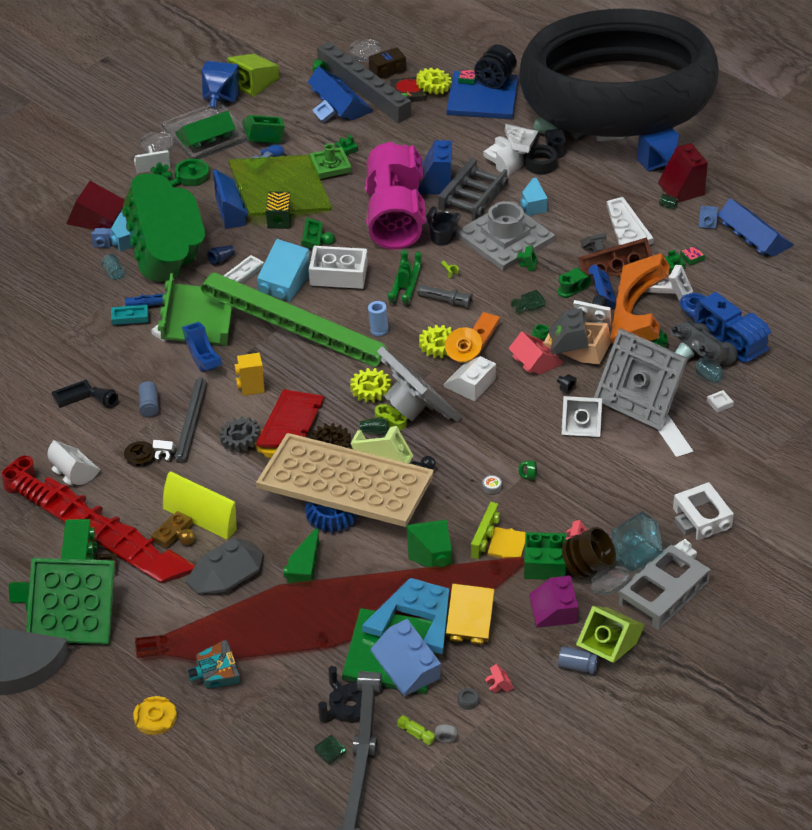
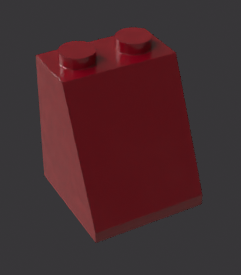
[658,143,708,204]
[66,181,125,230]

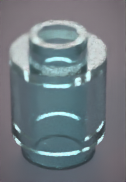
[101,254,124,280]
[695,357,724,383]

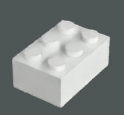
[309,246,368,289]

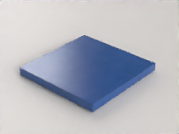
[447,71,518,119]

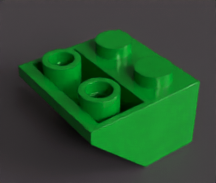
[242,115,285,144]
[524,532,566,580]

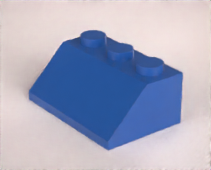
[213,170,248,229]

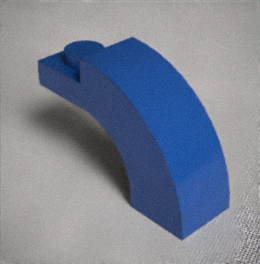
[182,322,223,371]

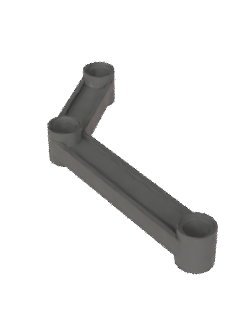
[337,671,382,830]

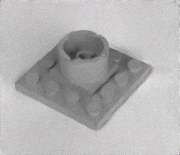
[456,201,555,271]
[594,329,688,430]
[377,346,462,422]

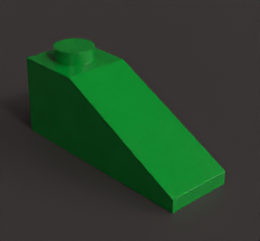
[283,529,320,588]

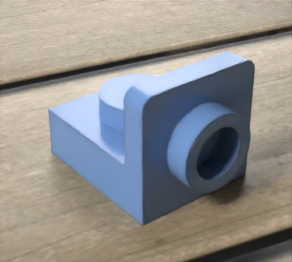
[699,206,718,229]
[91,228,112,248]

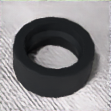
[525,144,557,174]

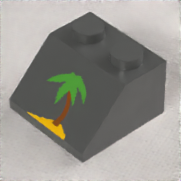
[549,308,589,355]

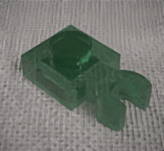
[511,290,546,313]

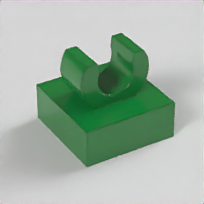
[335,134,358,156]
[517,245,538,271]
[665,250,686,274]

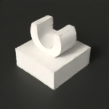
[153,440,176,461]
[673,539,697,567]

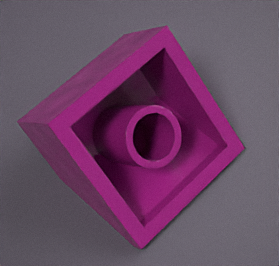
[529,576,578,628]

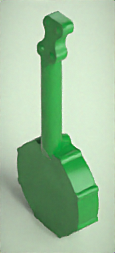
[169,159,209,187]

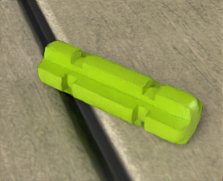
[397,715,436,745]

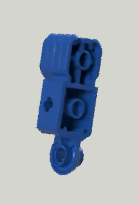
[680,292,771,363]

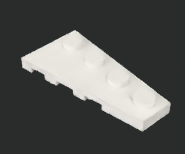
[607,197,654,245]

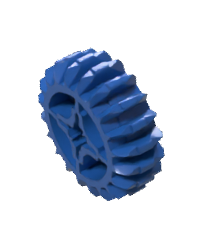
[305,501,358,534]

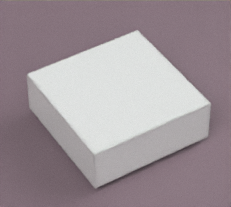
[707,390,734,413]

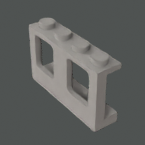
[619,545,710,630]

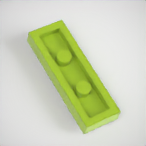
[471,502,500,559]

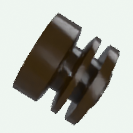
[562,527,616,579]

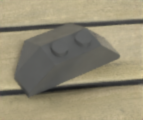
[186,538,264,595]

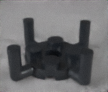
[318,666,382,723]

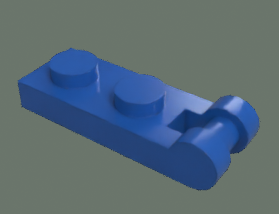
[589,264,616,310]

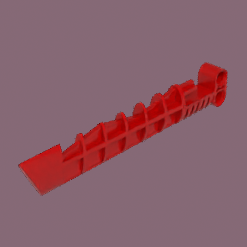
[2,455,195,582]

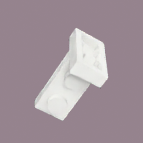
[644,265,693,302]

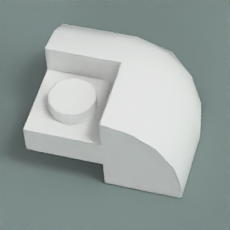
[483,136,524,177]

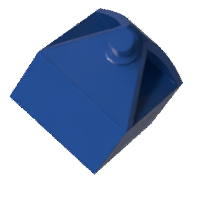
[201,61,239,108]
[637,128,679,171]

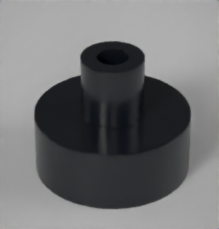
[557,374,577,394]

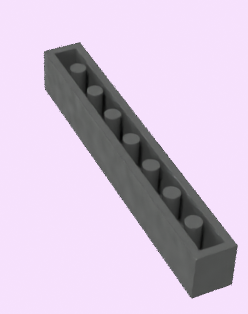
[317,41,411,123]

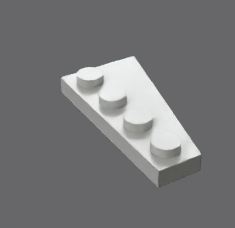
[504,124,538,154]

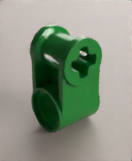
[557,267,592,298]

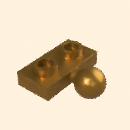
[150,511,195,549]

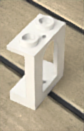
[673,482,734,540]

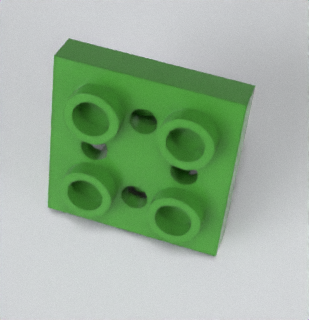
[309,143,352,179]

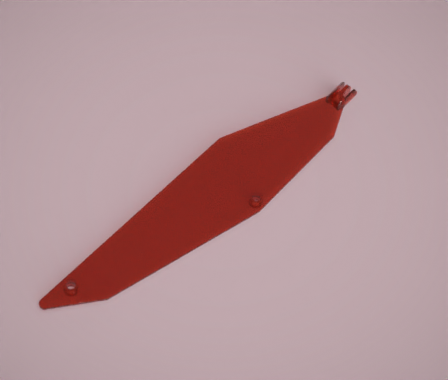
[135,557,525,661]

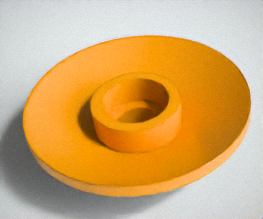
[445,327,482,362]

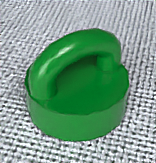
[312,59,328,73]
[518,460,537,480]

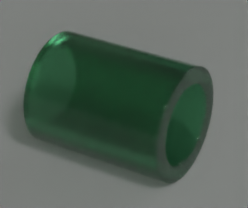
[659,194,678,210]

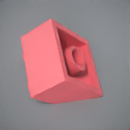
[508,331,564,375]

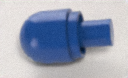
[261,145,284,159]

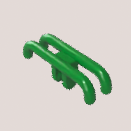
[387,250,422,305]

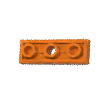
[462,312,500,356]

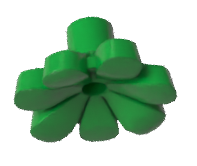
[150,162,172,181]

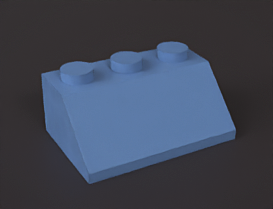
[371,619,441,697]

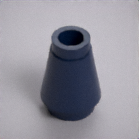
[207,245,235,265]

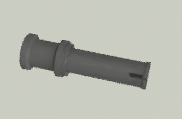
[417,284,473,309]

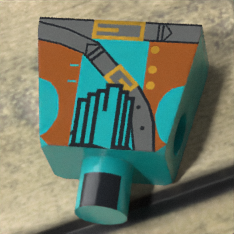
[187,640,240,689]

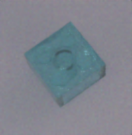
[612,511,663,572]

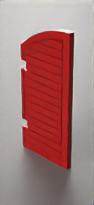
[256,389,325,447]

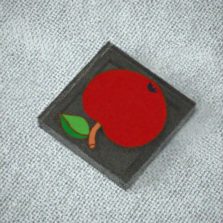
[390,77,427,102]

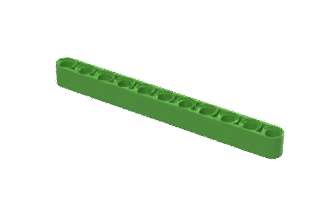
[200,273,387,367]

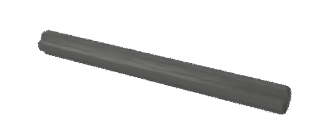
[175,377,207,463]

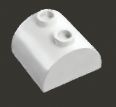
[47,440,100,486]

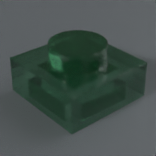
[314,735,346,765]

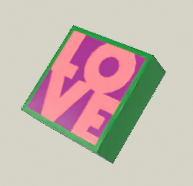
[458,69,476,85]
[680,245,705,265]

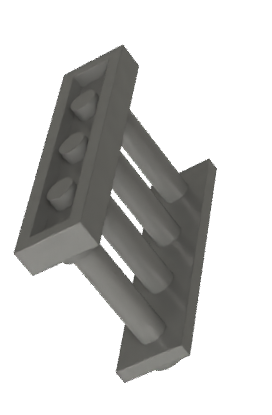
[438,158,509,221]

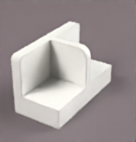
[134,146,171,174]

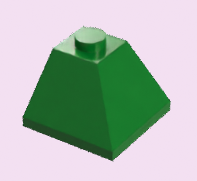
[406,519,452,569]

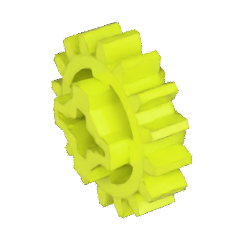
[416,68,452,95]
[419,325,452,358]
[350,368,391,403]

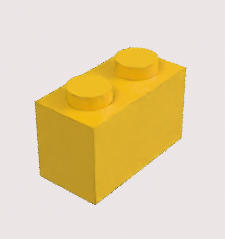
[234,353,265,396]

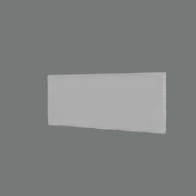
[657,415,694,457]

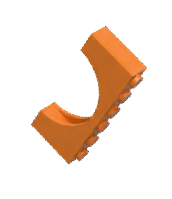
[610,253,670,344]

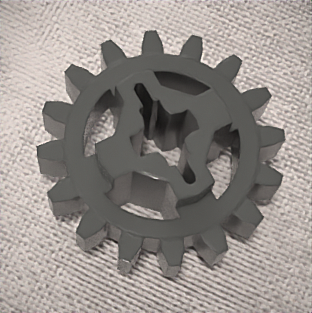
[219,416,261,452]

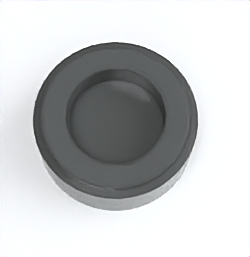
[457,688,479,710]

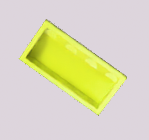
[163,471,237,540]

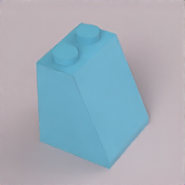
[257,239,310,302]

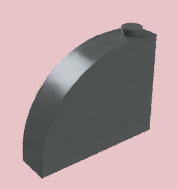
[0,628,69,695]

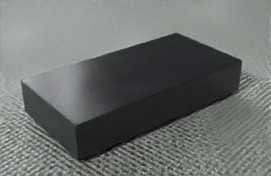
[51,379,92,408]

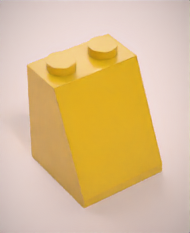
[446,584,494,645]

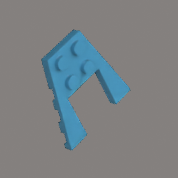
[362,578,449,654]

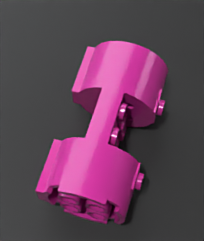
[365,142,426,249]

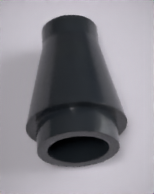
[90,387,118,407]

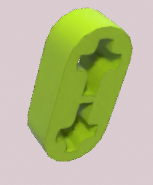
[375,404,407,431]

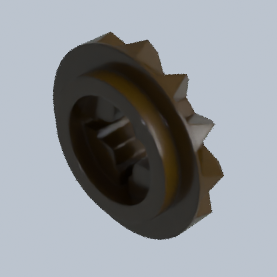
[124,441,155,466]

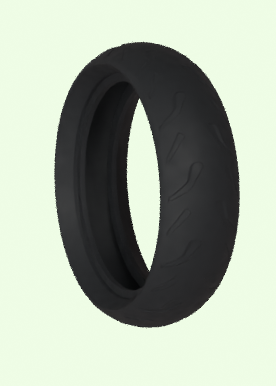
[519,8,719,137]

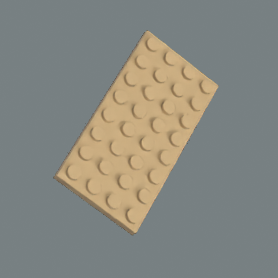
[256,433,434,527]

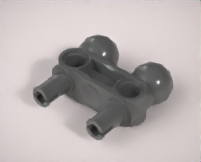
[670,320,738,365]

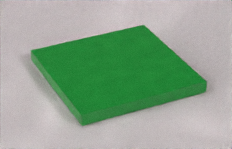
[26,558,115,645]
[342,608,436,695]

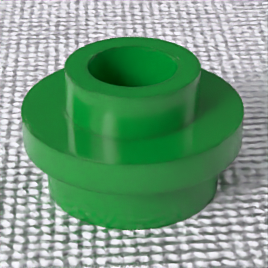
[532,324,549,340]

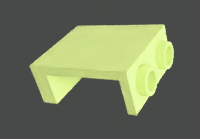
[351,426,413,463]

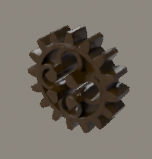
[309,423,351,448]

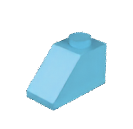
[520,178,548,216]
[110,212,133,252]

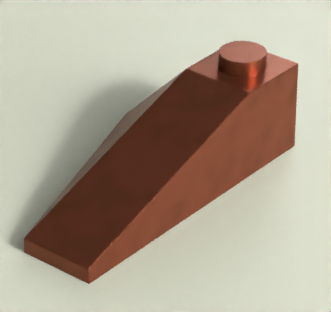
[578,237,652,276]

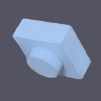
[313,100,336,124]

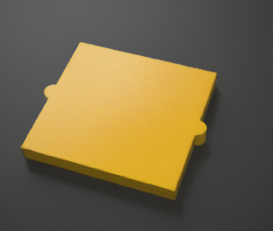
[488,527,525,561]

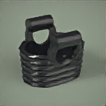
[426,207,461,245]

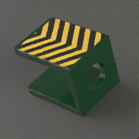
[266,191,292,229]

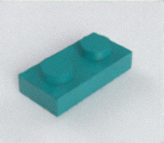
[111,305,149,325]

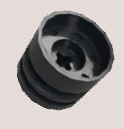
[474,44,517,89]

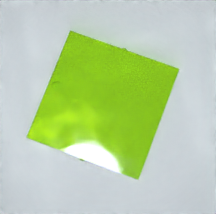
[228,154,332,217]

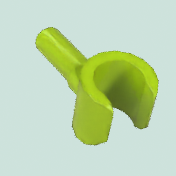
[441,261,459,278]

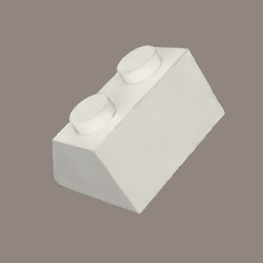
[444,356,496,401]
[561,396,602,437]

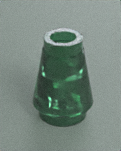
[360,416,389,436]

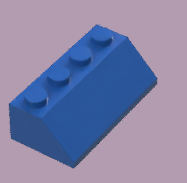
[308,66,373,120]
[718,198,794,257]

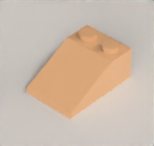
[544,322,611,364]

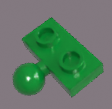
[301,217,336,249]

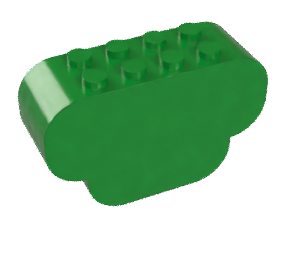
[122,173,205,282]

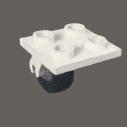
[573,295,611,331]

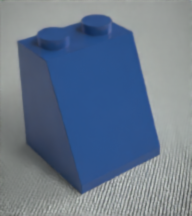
[418,140,452,195]

